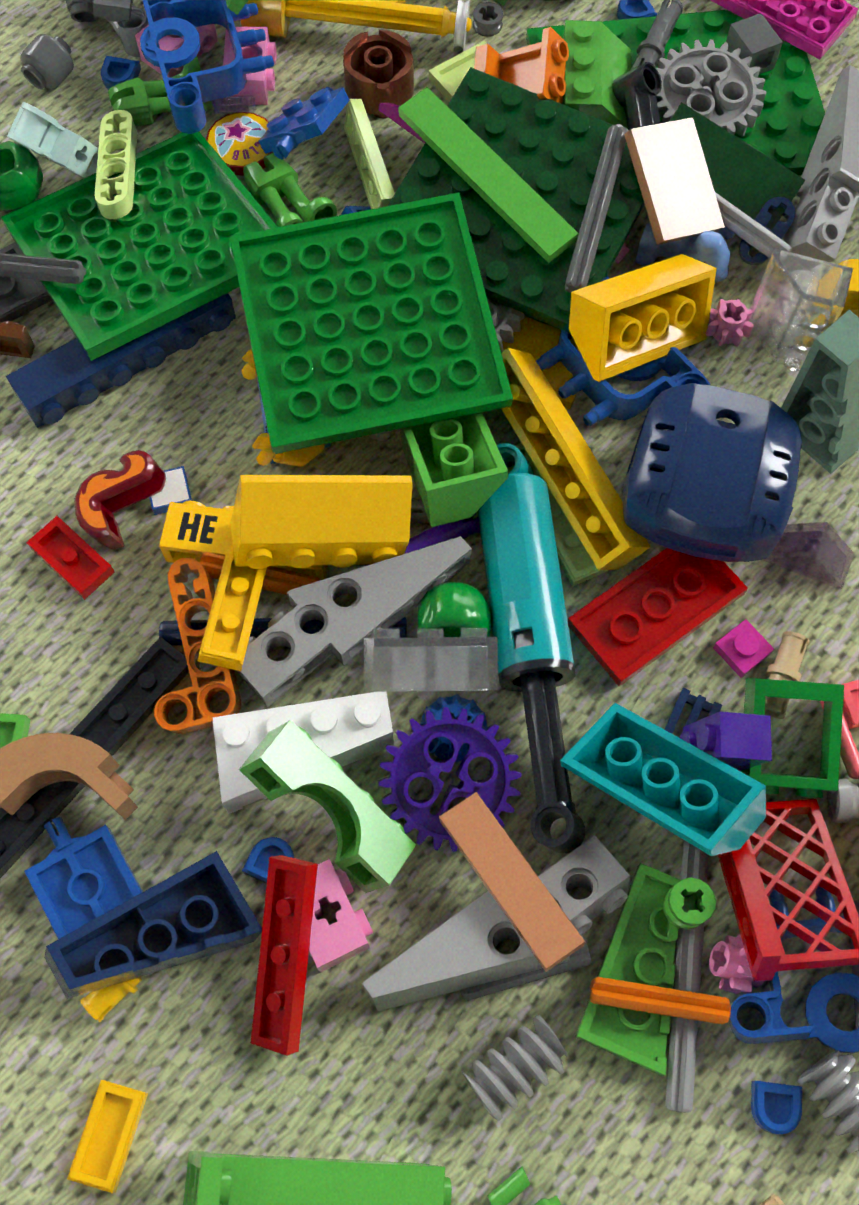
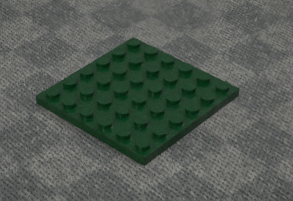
[388,67,645,334]

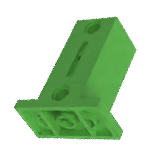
[183,1151,452,1205]

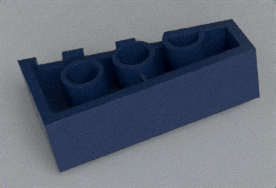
[44,851,262,999]

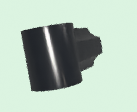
[613,62,662,130]

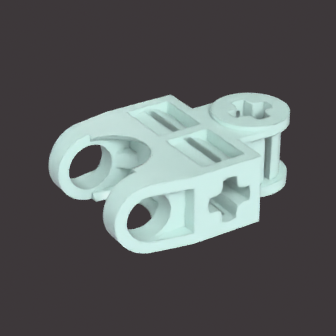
[7,102,98,178]

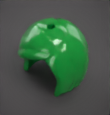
[0,141,43,211]
[417,582,492,668]

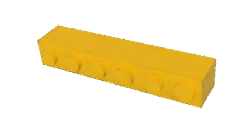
[501,348,651,570]

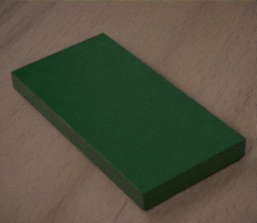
[669,102,805,230]

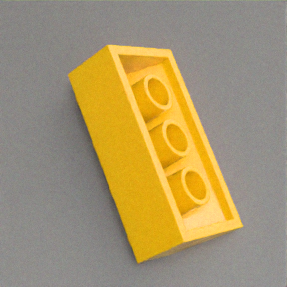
[569,254,717,382]
[230,475,412,569]

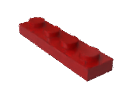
[250,855,318,1056]

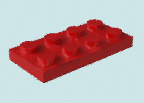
[568,548,748,687]

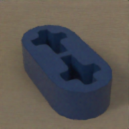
[739,197,795,265]

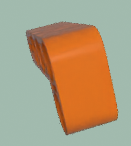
[154,558,242,734]

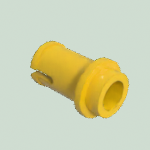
[80,977,142,1022]

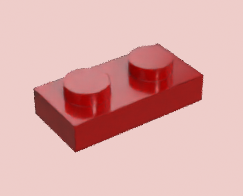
[26,516,115,600]

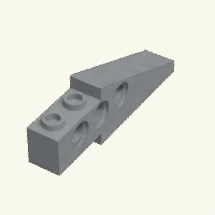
[784,65,859,271]
[236,536,472,707]
[362,835,630,1012]

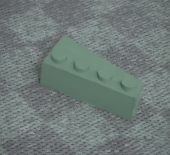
[781,309,859,474]

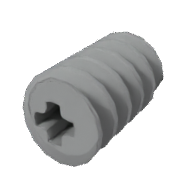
[462,1014,568,1121]
[797,1050,859,1154]

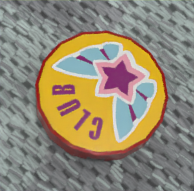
[206,112,273,176]

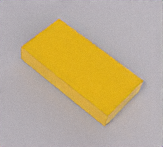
[67,1080,148,1193]

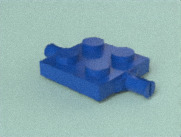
[259,87,350,159]
[24,817,143,939]

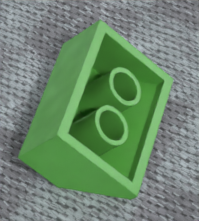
[562,20,631,129]
[400,412,508,527]

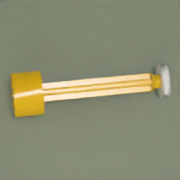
[241,0,472,51]

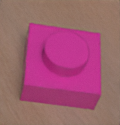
[713,619,775,678]

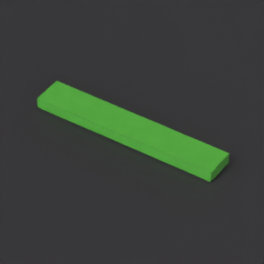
[398,87,579,263]

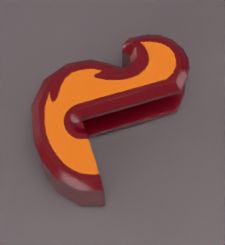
[74,450,166,549]

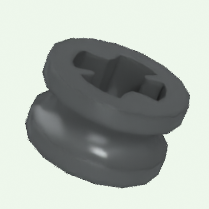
[473,2,503,37]

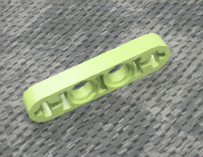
[94,110,137,219]

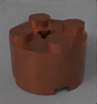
[343,30,414,118]

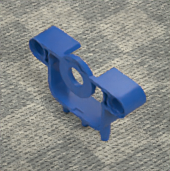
[140,0,274,134]
[536,276,710,426]
[729,886,859,1054]

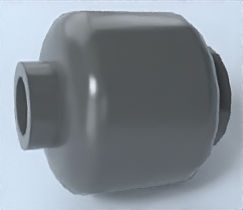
[20,34,74,90]

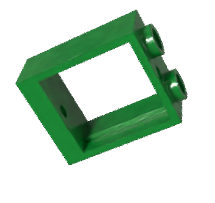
[740,678,844,798]

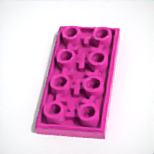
[711,0,858,60]

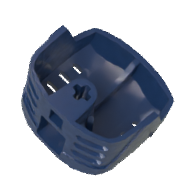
[621,383,802,562]

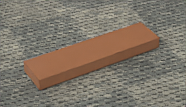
[439,792,585,972]

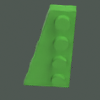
[575,863,682,1076]

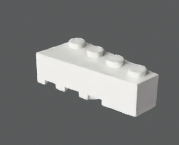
[212,690,394,814]

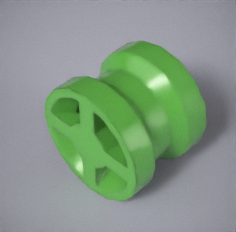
[663,877,716,930]

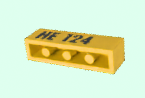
[159,501,328,580]

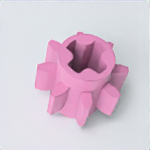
[706,299,754,347]
[709,934,764,995]

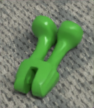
[108,56,213,126]
[243,152,337,227]

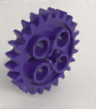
[378,707,522,852]

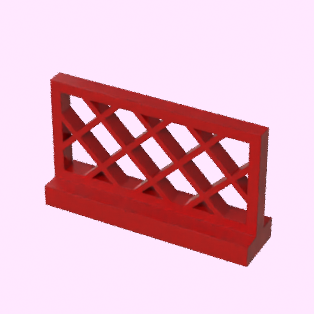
[718,799,859,981]

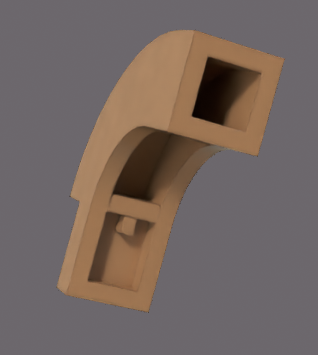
[0,733,138,820]

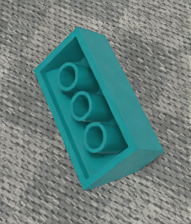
[560,703,766,856]

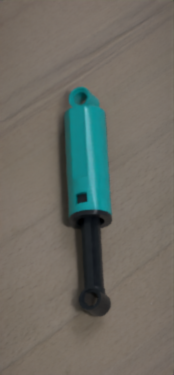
[478,443,585,853]

